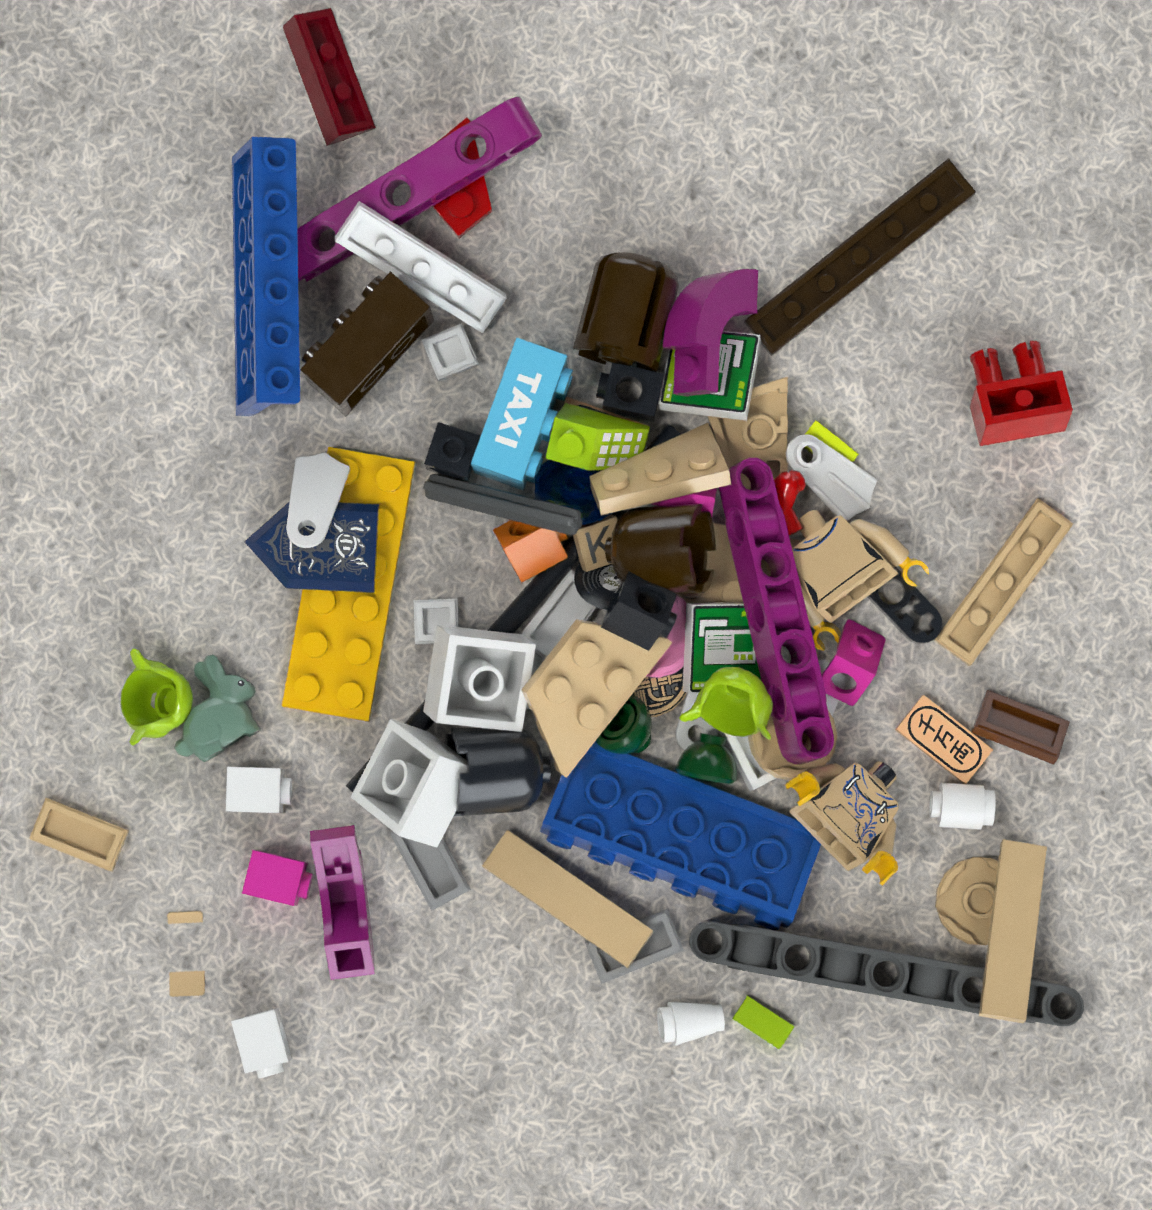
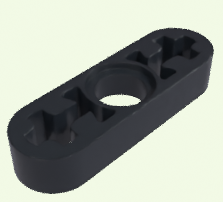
[867,567,942,644]

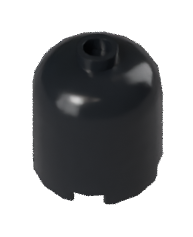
[445,728,551,816]

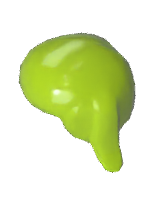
[121,648,193,746]
[679,667,773,739]

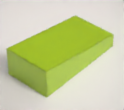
[732,995,795,1050]

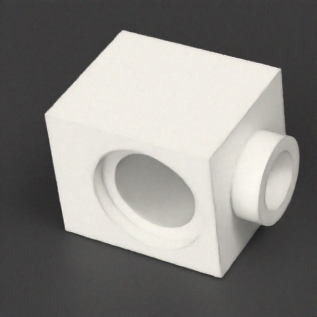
[226,767,292,813]
[231,1007,292,1079]

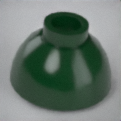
[596,695,652,754]
[675,733,737,784]

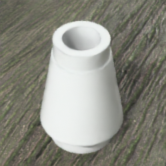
[657,1002,725,1046]

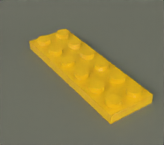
[282,447,415,722]

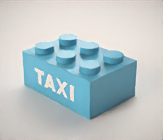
[471,338,573,491]

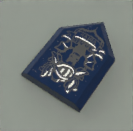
[244,501,379,593]

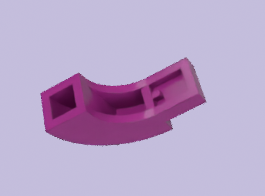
[663,269,758,396]
[310,825,375,980]

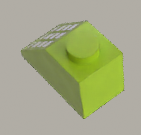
[546,403,650,470]

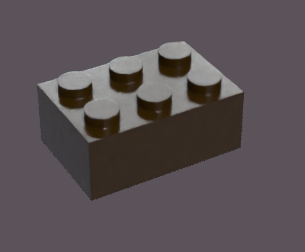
[300,271,434,417]

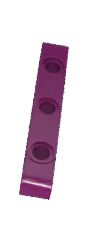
[297,96,542,287]
[719,457,834,765]

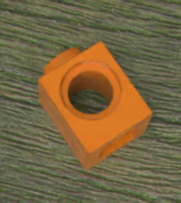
[493,520,568,583]

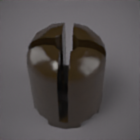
[573,252,679,372]

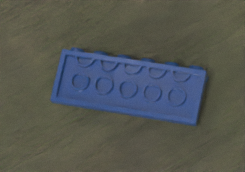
[232,137,300,416]
[540,741,821,930]

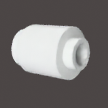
[929,783,996,830]

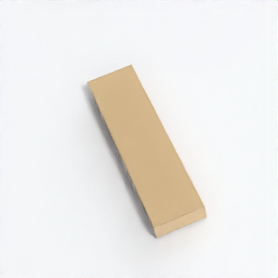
[934,498,1073,666]
[482,830,653,968]
[979,839,1047,1023]

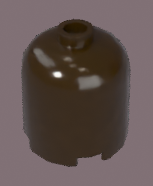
[605,504,716,593]

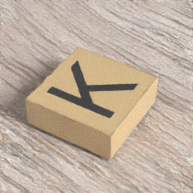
[573,514,617,572]

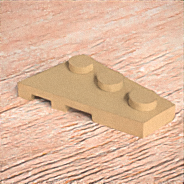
[707,377,788,490]
[589,423,731,515]

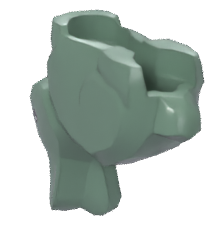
[174,654,261,762]

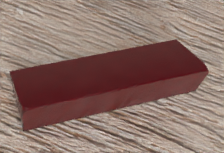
[283,8,376,146]

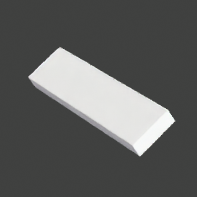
[335,201,507,333]

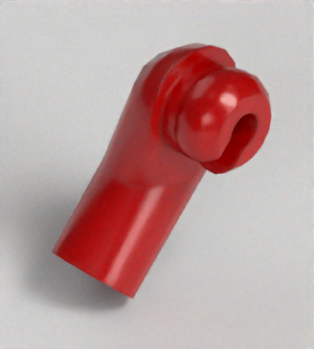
[774,470,806,536]

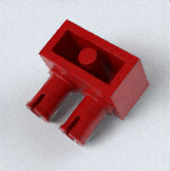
[970,341,1073,446]

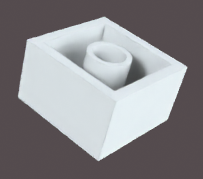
[423,625,536,732]
[351,719,467,848]

